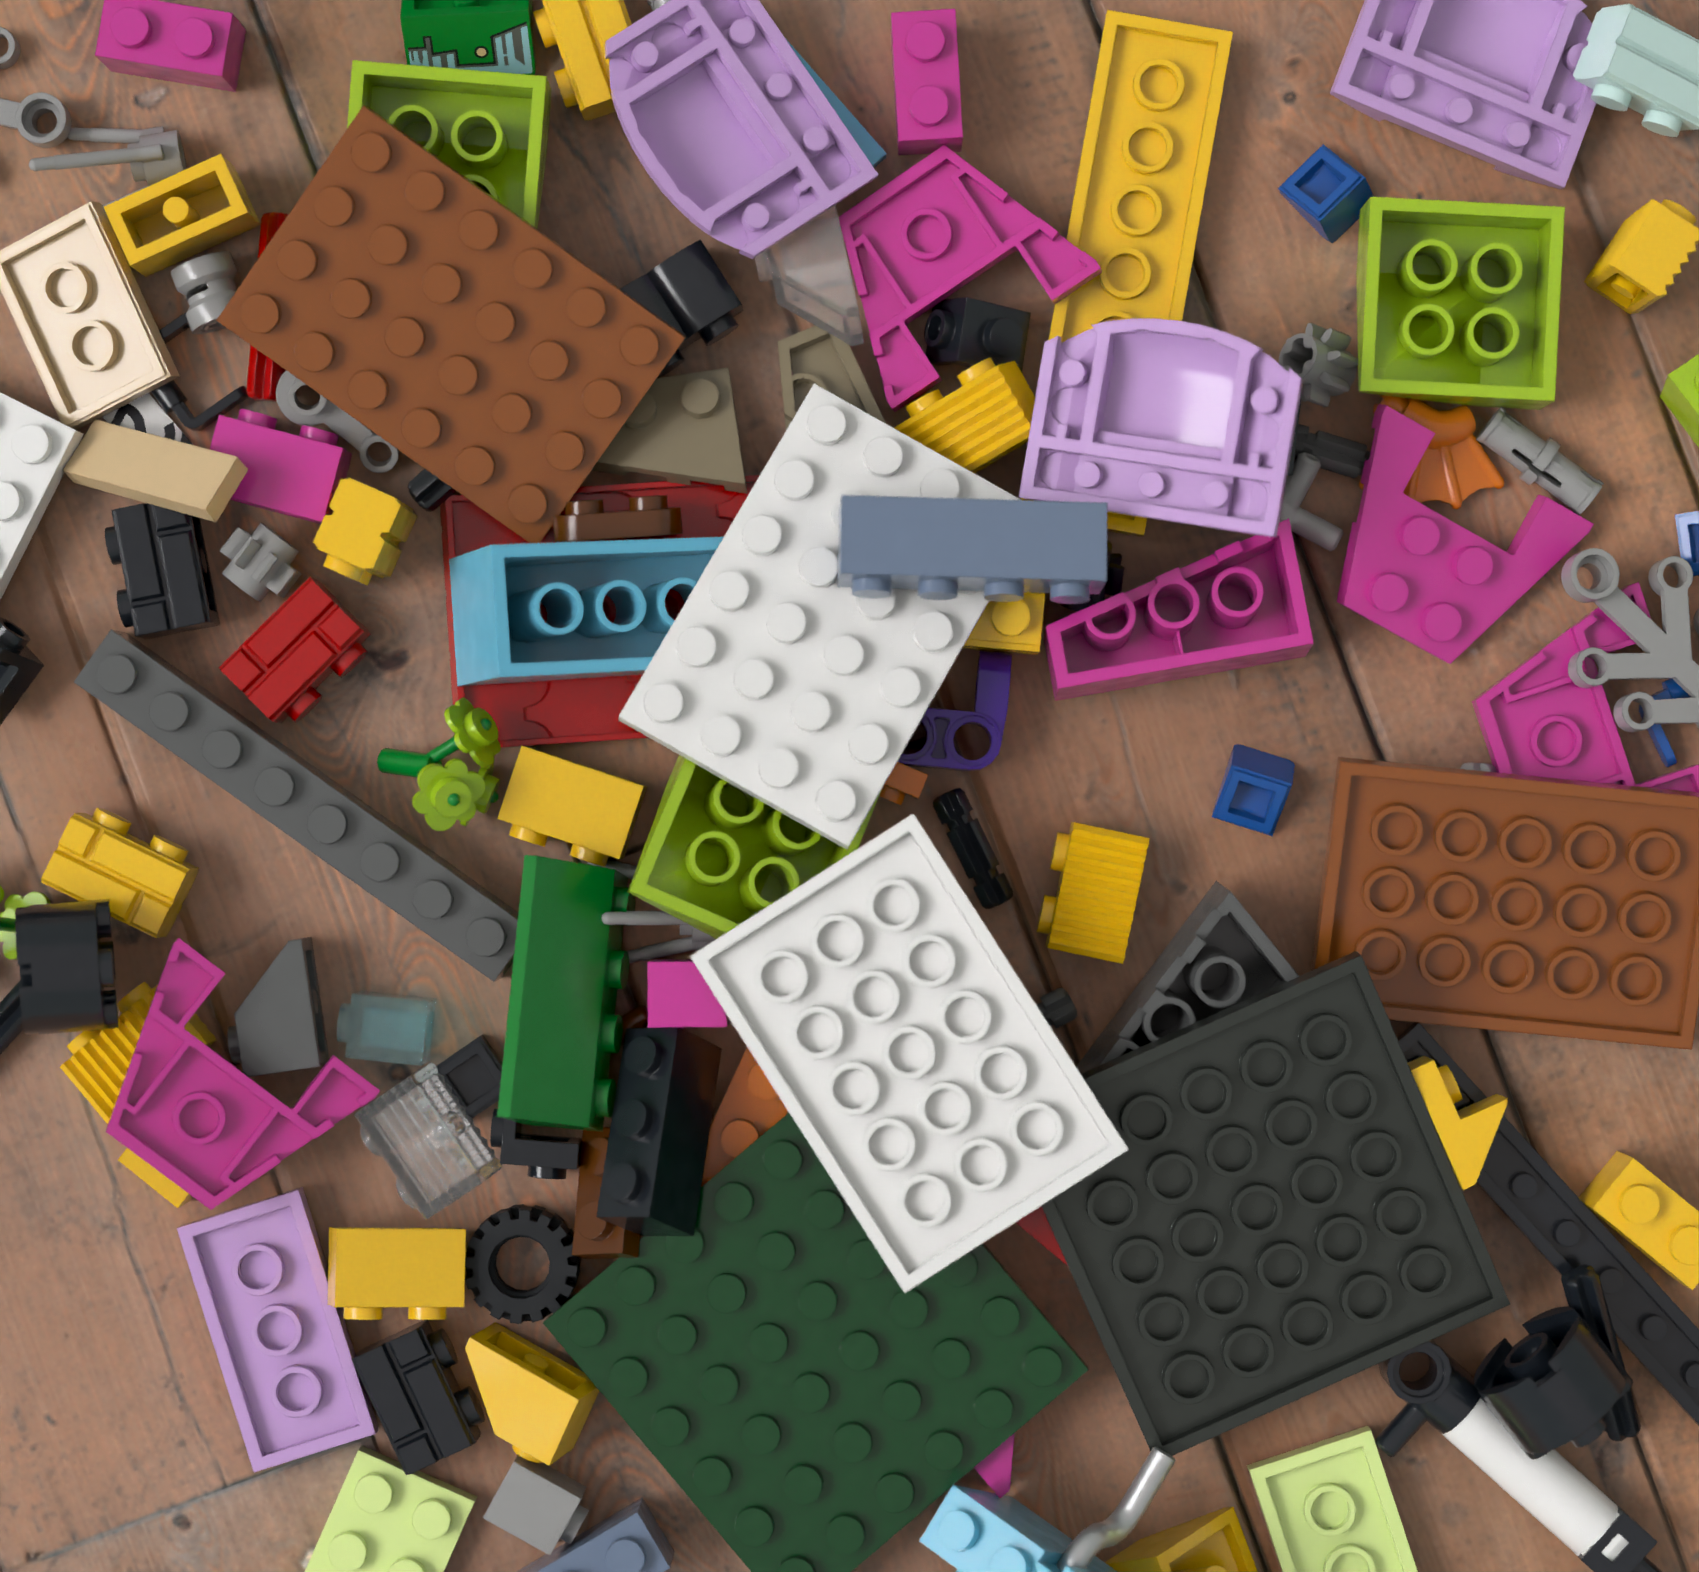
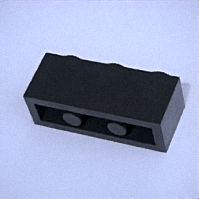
[596,1027,722,1236]

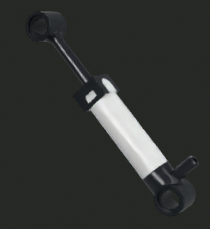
[1375,1340,1662,1572]

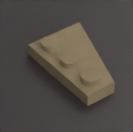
[591,367,748,494]

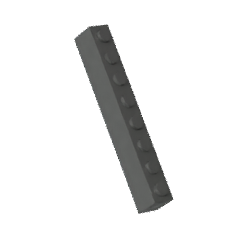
[74,629,518,982]

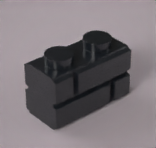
[105,503,220,639]
[352,1320,485,1475]

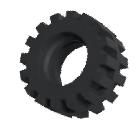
[465,1204,581,1324]

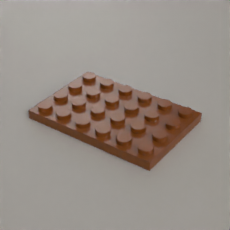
[216,106,686,543]
[1311,757,1699,1050]

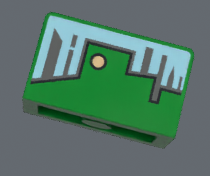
[400,0,536,75]

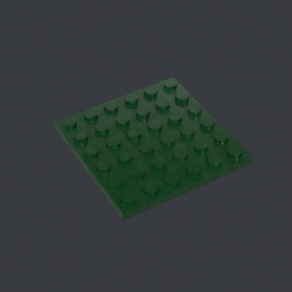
[543,1113,1089,1572]

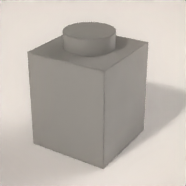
[483,1455,589,1555]

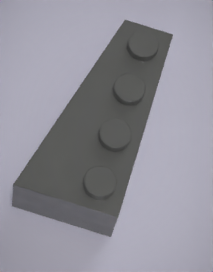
[1076,881,1299,1074]

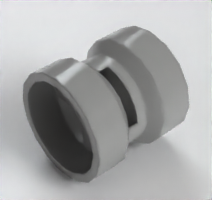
[171,251,238,334]

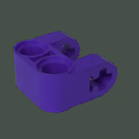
[898,650,1012,771]

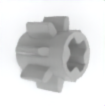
[1279,323,1358,407]
[219,523,301,602]

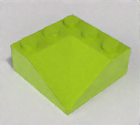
[347,60,552,229]
[1356,197,1565,410]
[628,755,881,939]

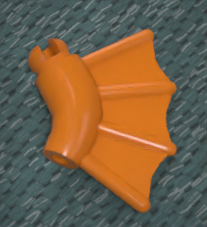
[1358,395,1505,509]

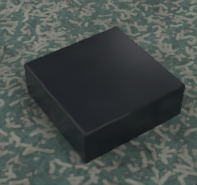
[428,1035,503,1124]

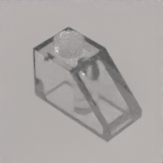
[755,205,864,346]

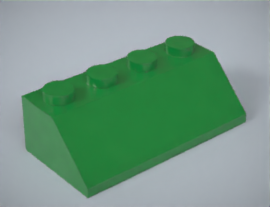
[497,855,636,1132]

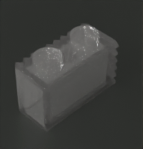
[354,1062,503,1220]

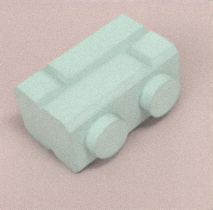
[1573,4,1699,137]

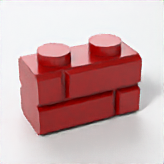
[219,577,371,723]

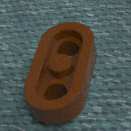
[553,495,683,542]

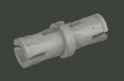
[1476,407,1604,515]

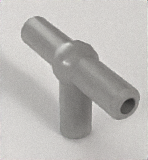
[1279,452,1344,551]

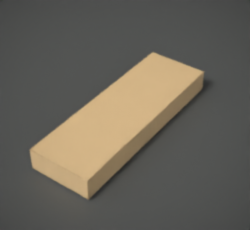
[63,419,248,522]

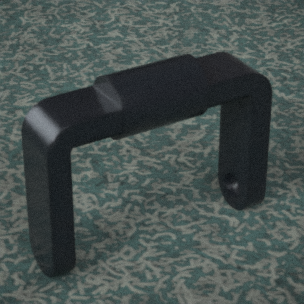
[151,312,248,431]

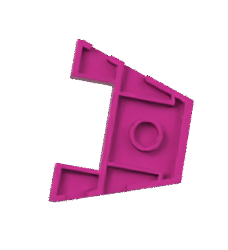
[838,145,1102,412]
[1336,404,1594,664]
[1472,582,1699,792]
[106,938,380,1210]

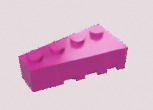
[1043,518,1314,701]

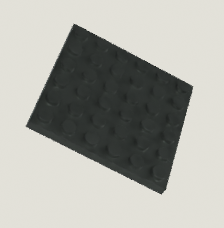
[1041,951,1510,1456]

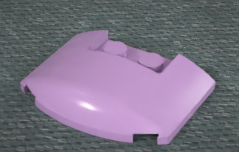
[605,0,879,259]
[1330,0,1596,189]
[1019,318,1303,537]

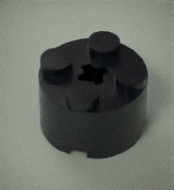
[15,899,118,1035]
[1473,1306,1633,1460]

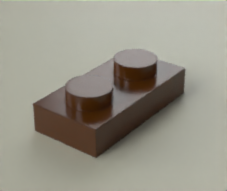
[572,1127,640,1259]

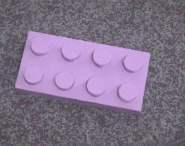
[177,1187,379,1473]

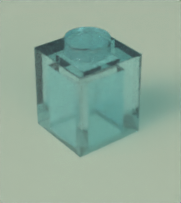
[337,990,436,1066]

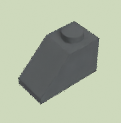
[227,937,329,1077]

